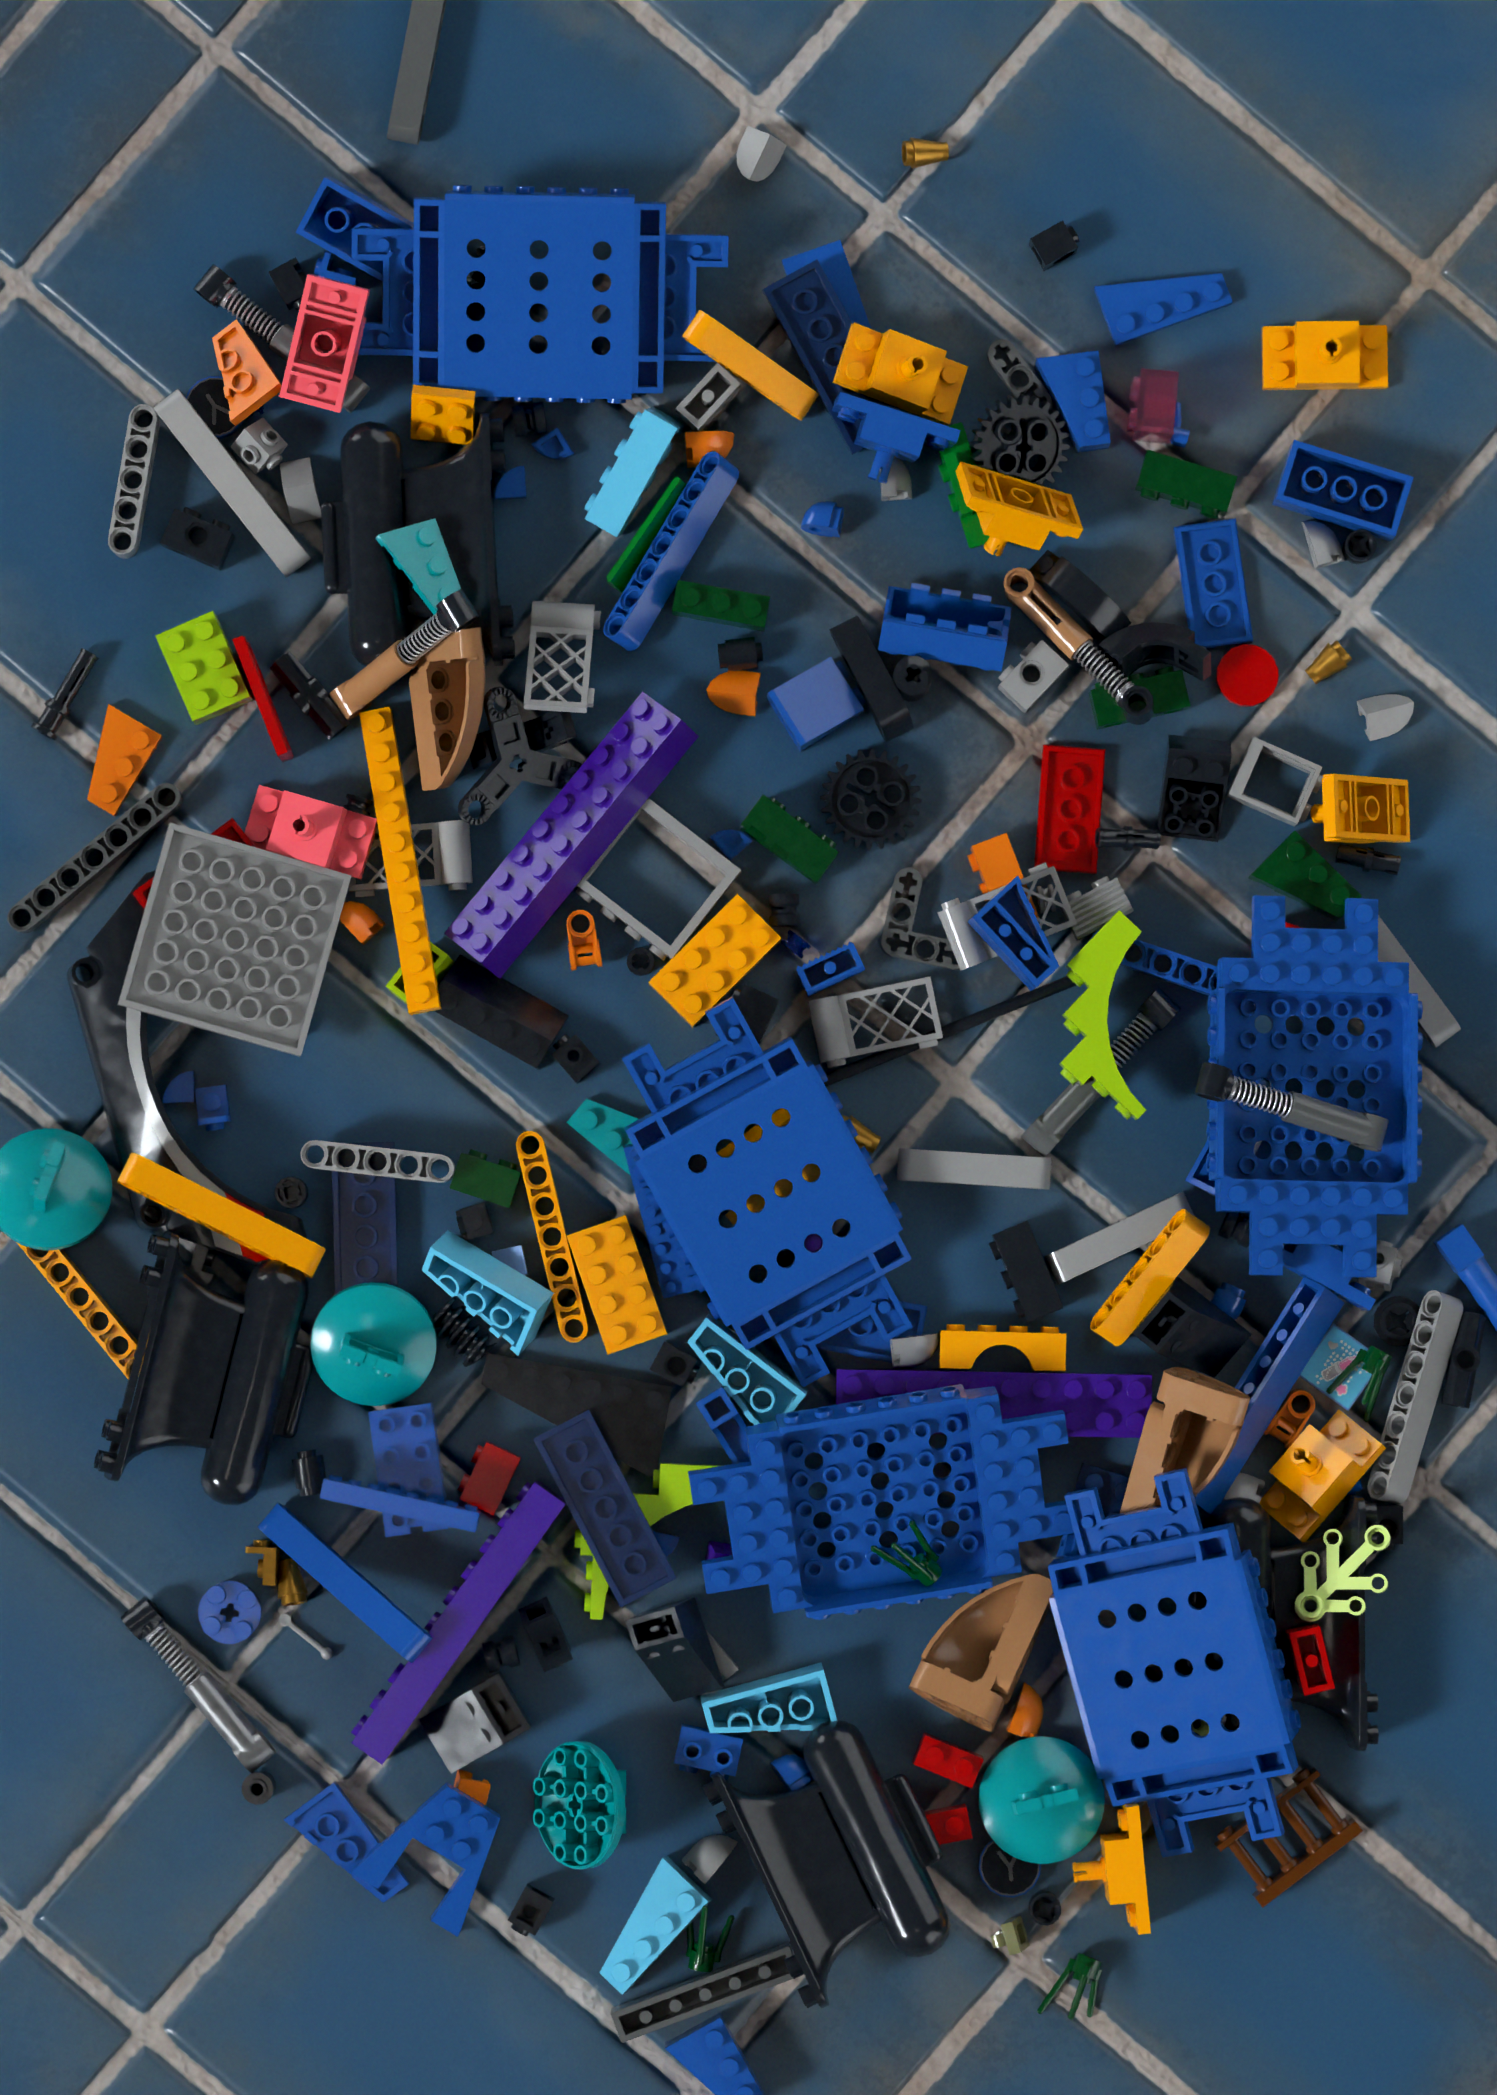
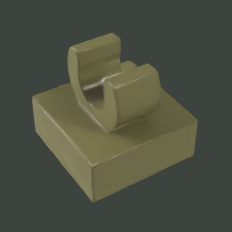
[990,1915,1030,1955]

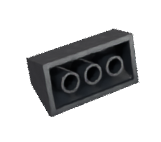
[434,954,569,1070]

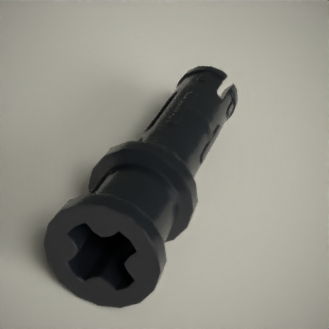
[31,648,99,741]

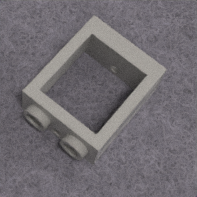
[1226,737,1323,827]

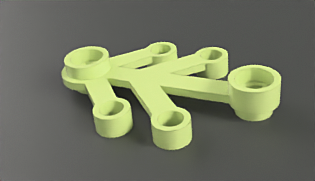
[1295,1525,1391,1622]

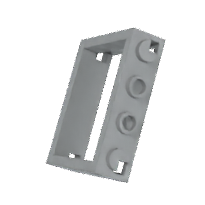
[575,798,741,961]

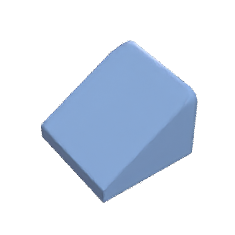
[492,1245,529,1276]

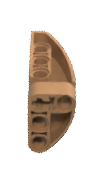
[409,627,486,791]
[1119,1367,1250,1514]
[908,1574,1053,1732]

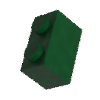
[450,1149,522,1208]

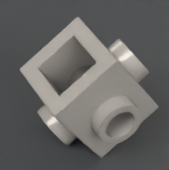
[231,418,288,474]
[1358,1240,1403,1292]

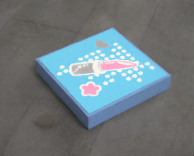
[1299,1323,1372,1411]

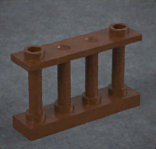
[1214,1767,1363,1908]

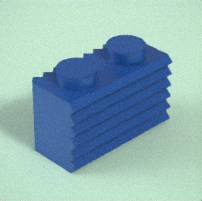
[796,942,865,997]

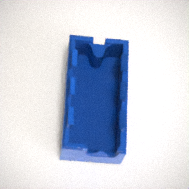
[878,583,1012,672]
[368,1402,449,1537]

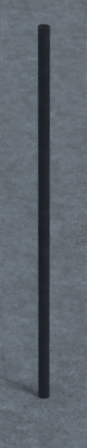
[824,976,1076,1087]

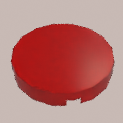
[1216,644,1278,707]

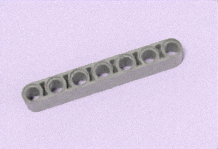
[153,388,311,578]
[1367,1290,1463,1505]

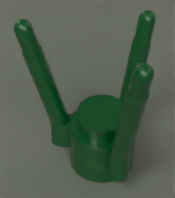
[1326,1345,1393,1422]
[871,1520,942,1586]
[686,1905,735,1972]
[1037,1953,1102,2020]

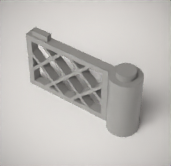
[524,601,601,713]
[348,820,473,898]
[937,862,1077,971]
[808,976,943,1068]

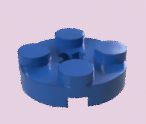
[198,1580,262,1644]

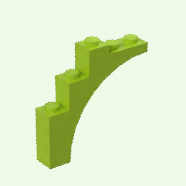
[1059,910,1146,1120]
[575,1463,724,1620]

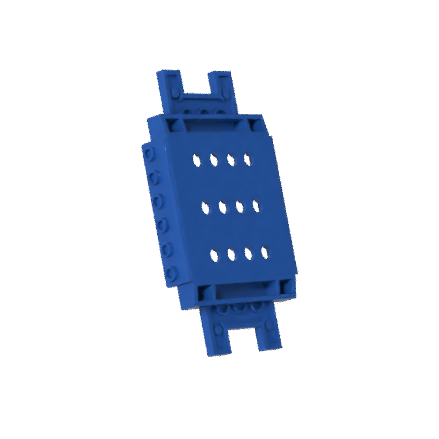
[352,185,729,404]
[1206,895,1423,1278]
[621,997,913,1387]
[688,1384,1074,1620]
[1048,1468,1301,1858]

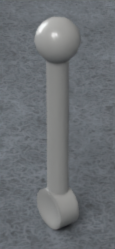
[279,1613,333,1660]

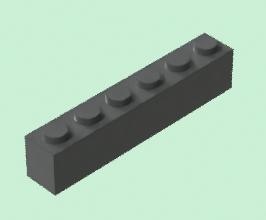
[610,1941,793,2043]

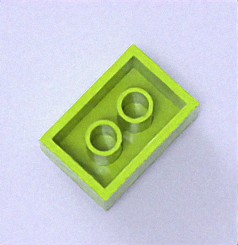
[155,611,253,725]

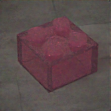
[1126,368,1179,444]

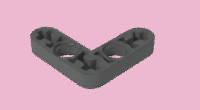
[973,339,1052,451]
[881,867,960,970]

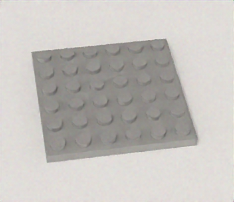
[117,822,351,1057]

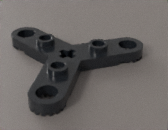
[458,687,582,826]

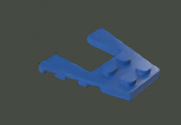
[351,1782,500,1937]

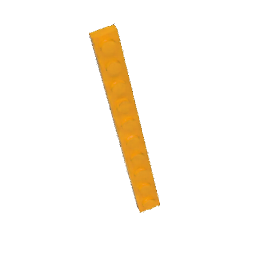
[359,706,441,1015]

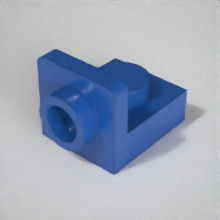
[314,251,359,286]
[194,1085,232,1131]

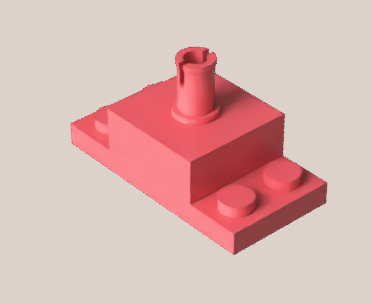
[279,273,370,413]
[245,785,378,880]

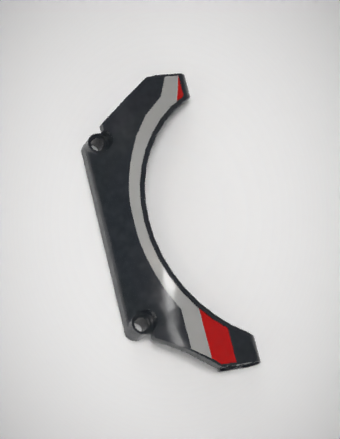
[67,870,308,1267]

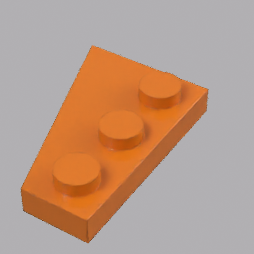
[212,319,282,426]
[87,704,163,816]

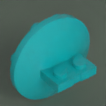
[0,1128,112,1250]
[310,1282,437,1406]
[978,1736,1105,1864]
[533,1741,626,1869]

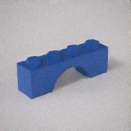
[696,1386,750,1464]

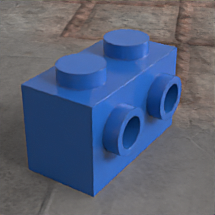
[674,1723,743,1780]

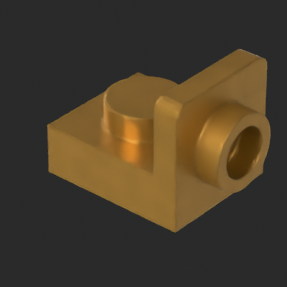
[245,1540,280,1586]

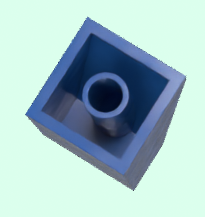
[767,657,866,752]

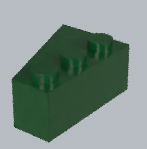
[741,794,839,884]
[1248,831,1362,921]

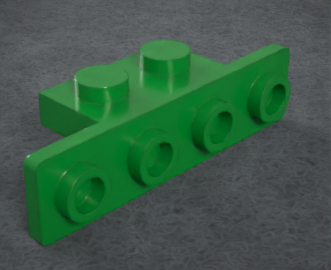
[938,422,989,549]

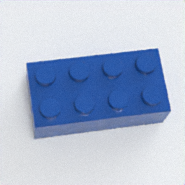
[1272,440,1414,542]

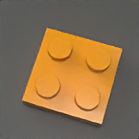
[411,385,476,445]

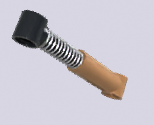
[1004,567,1154,725]
[329,589,480,720]

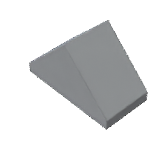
[279,457,321,525]

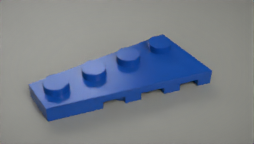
[1094,273,1233,347]
[284,1781,410,1903]

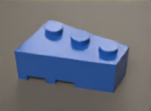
[1035,350,1111,453]
[967,876,1059,991]
[665,2012,766,2095]

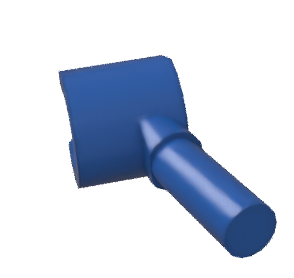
[1170,402,1190,448]

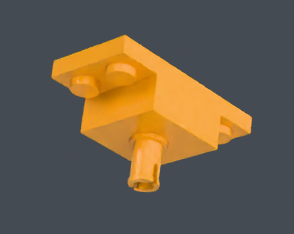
[1262,321,1388,390]
[832,322,968,426]
[955,461,1083,556]
[1310,774,1410,844]
[1259,1409,1386,1543]
[1072,1803,1151,1935]

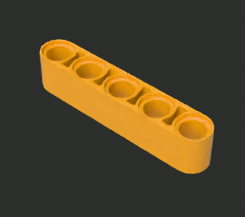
[682,310,819,421]
[1090,1209,1210,1347]

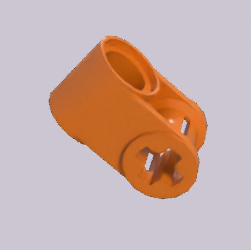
[566,910,603,971]
[1264,1389,1315,1449]

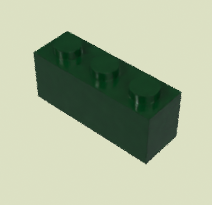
[1135,450,1237,519]
[672,580,770,632]
[1089,666,1190,730]

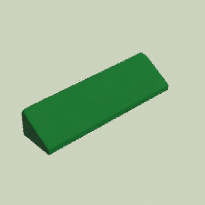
[606,477,686,593]

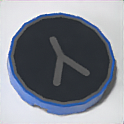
[186,376,244,439]
[978,1840,1041,1898]

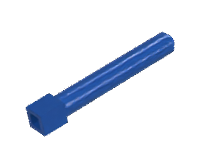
[1433,1224,1497,1331]

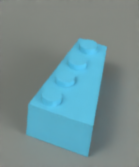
[584,407,686,537]
[422,1230,554,1356]
[687,1313,808,1425]
[700,1662,837,1733]
[599,1856,713,1995]

